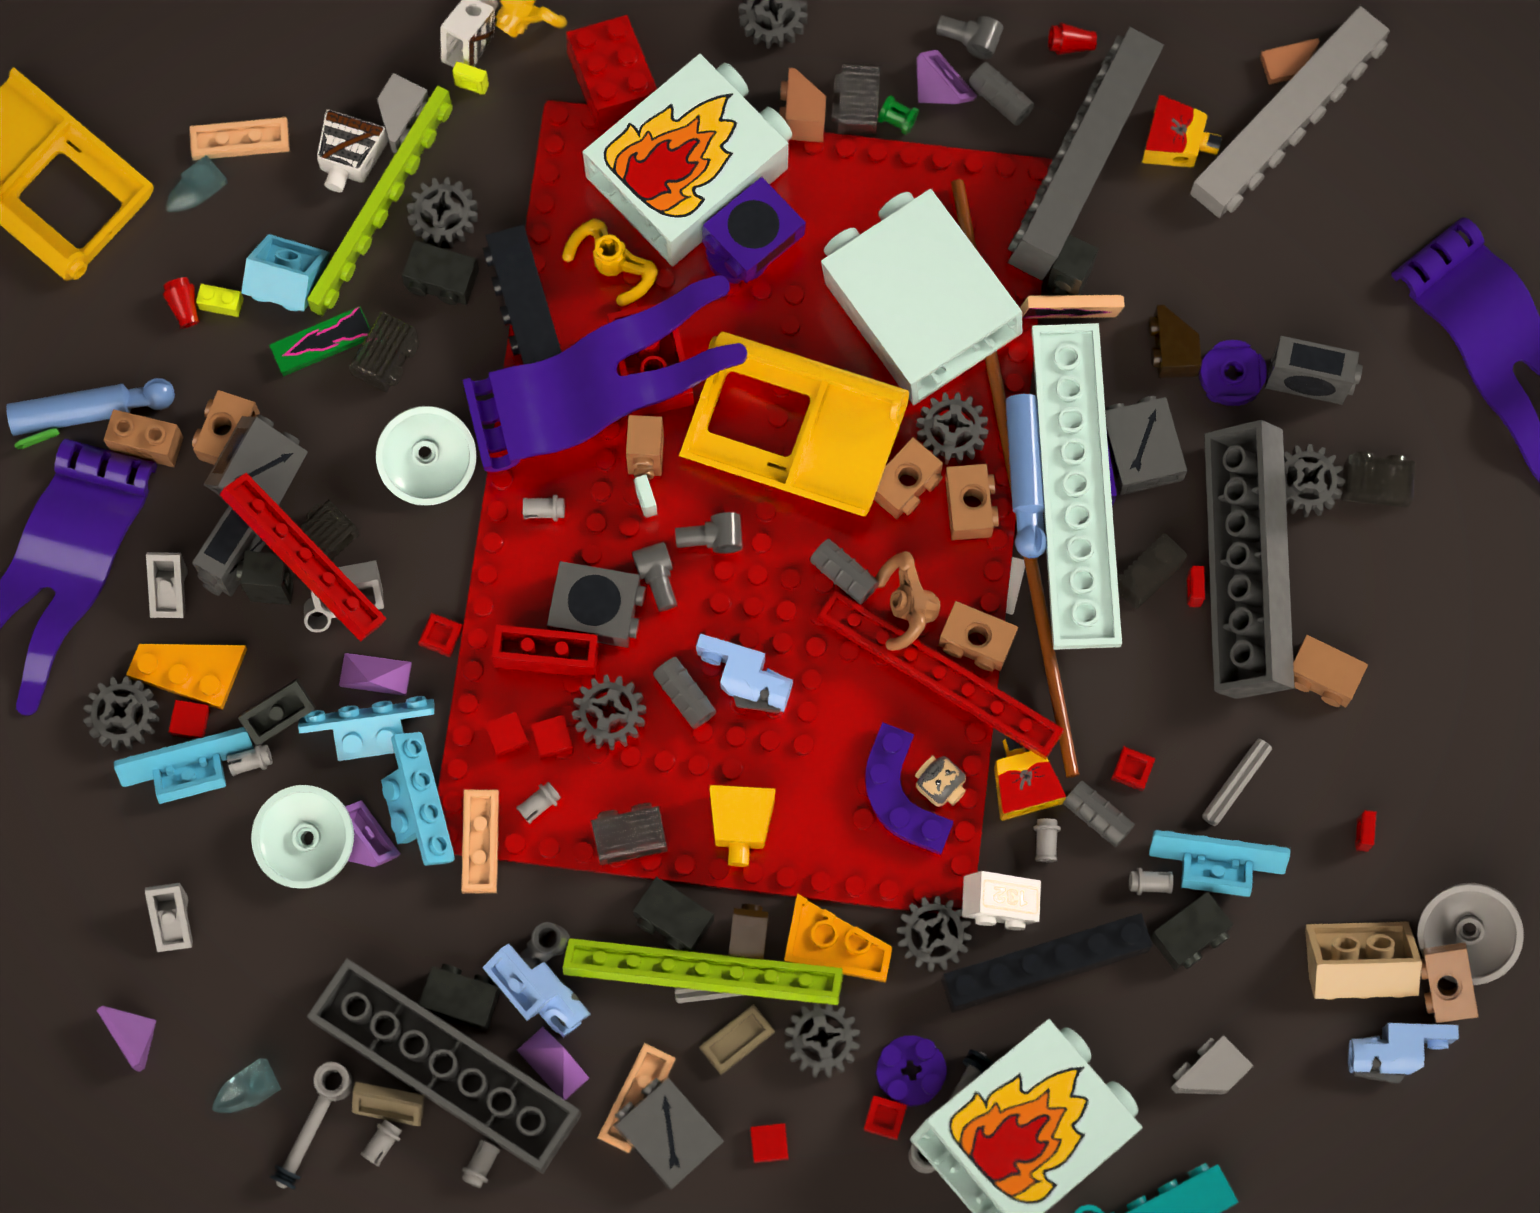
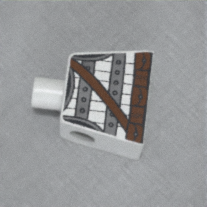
[441,0,498,67]
[317,109,389,192]

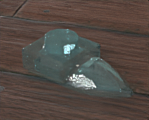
[166,155,228,212]
[212,1058,281,1113]

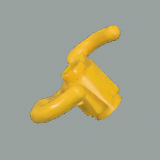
[494,0,567,38]
[562,219,658,307]

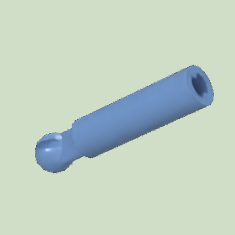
[6,378,175,436]
[1005,394,1047,558]

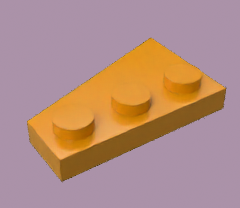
[126,644,247,710]
[784,894,892,983]

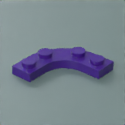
[865,722,954,855]

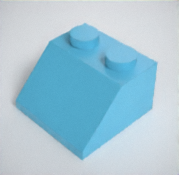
[241,234,330,311]

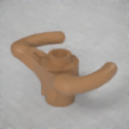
[875,551,940,651]

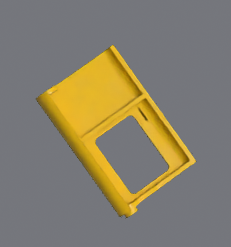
[0,67,154,281]
[679,332,909,517]

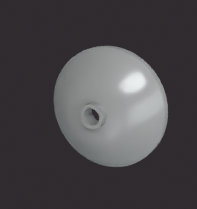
[1417,883,1524,985]

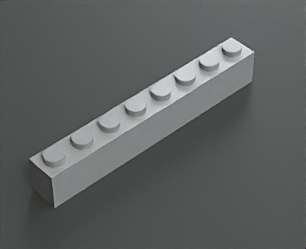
[1190,6,1390,218]

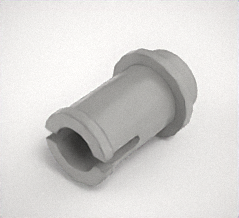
[523,495,565,521]
[227,744,273,776]
[516,782,561,824]
[1033,818,1061,862]
[1129,868,1173,895]
[360,1119,402,1167]
[461,1140,500,1188]

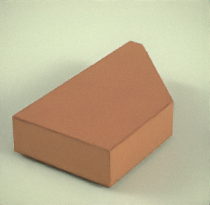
[1260,38,1320,85]

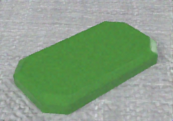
[14,428,60,449]

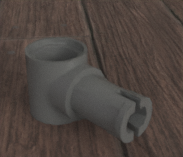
[936,15,1003,59]
[675,512,743,553]
[632,542,677,612]
[519,922,570,970]

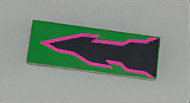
[269,306,374,377]

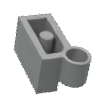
[304,560,384,633]

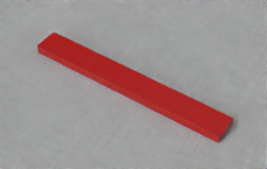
[817,590,1064,760]

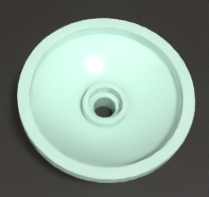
[376,406,476,505]
[251,785,354,889]

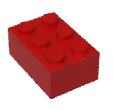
[566,15,657,131]
[607,303,694,416]

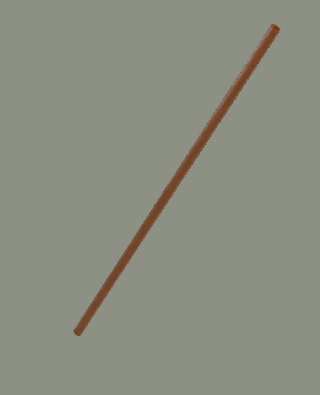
[951,179,1079,778]

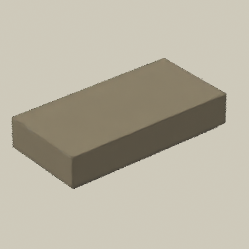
[699,1004,775,1076]
[352,1082,424,1126]

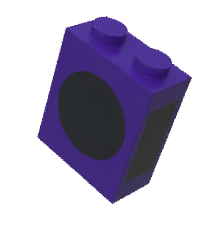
[702,177,806,283]

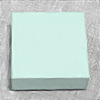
[634,475,657,518]

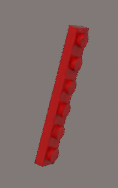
[219,473,387,642]

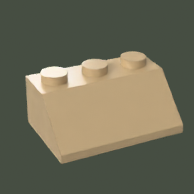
[1305,922,1422,1000]

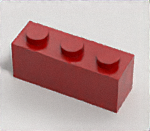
[492,625,599,678]

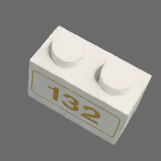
[962,871,1041,930]

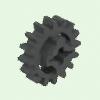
[739,0,808,49]
[407,177,478,248]
[916,392,989,465]
[1284,444,1345,517]
[572,675,646,750]
[83,676,159,751]
[896,896,972,972]
[785,1003,860,1078]

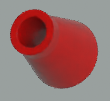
[1048,22,1097,55]
[162,277,199,328]

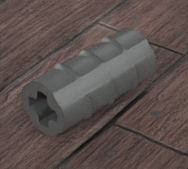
[969,62,1034,126]
[810,539,879,605]
[653,657,716,729]
[1063,781,1135,848]

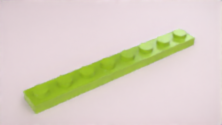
[307,85,453,317]
[563,938,843,1005]

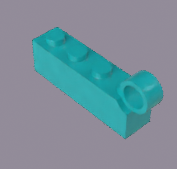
[1074,1163,1239,1213]

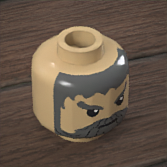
[915,756,966,807]

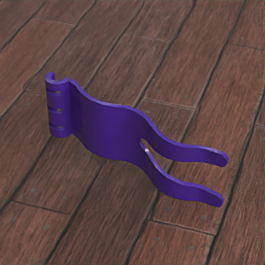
[1391,217,1540,483]
[463,275,748,472]
[0,439,158,716]

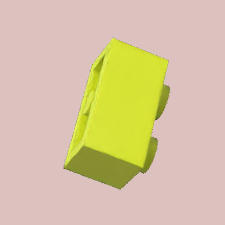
[196,284,244,317]

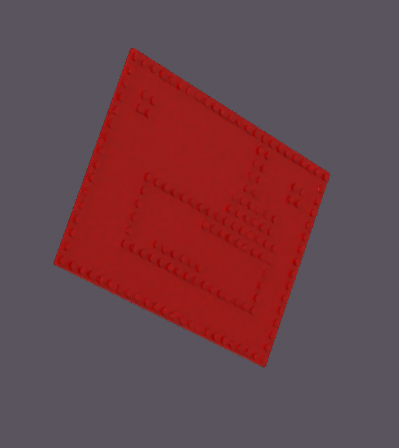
[438,100,1052,918]

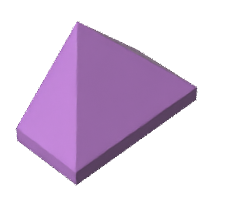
[917,50,977,104]
[339,653,412,696]
[345,800,400,867]
[97,1006,156,1072]
[517,1027,589,1100]

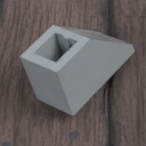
[377,73,429,154]
[1171,1035,1254,1094]

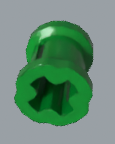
[877,95,919,135]

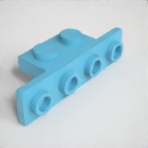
[298,696,435,761]
[114,727,254,804]
[381,732,455,866]
[1149,830,1290,897]

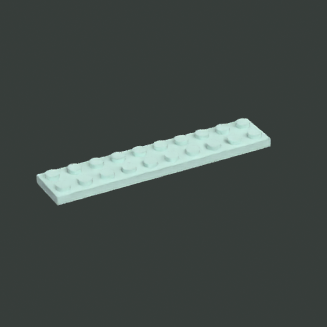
[1032,323,1122,650]

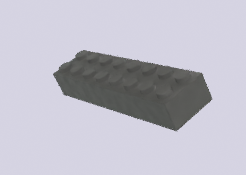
[1007,27,1164,281]
[1204,420,1294,699]
[307,958,582,1174]

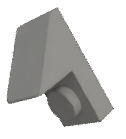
[146,552,188,618]
[145,883,193,952]

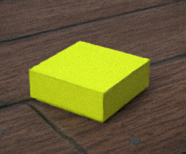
[452,61,489,95]

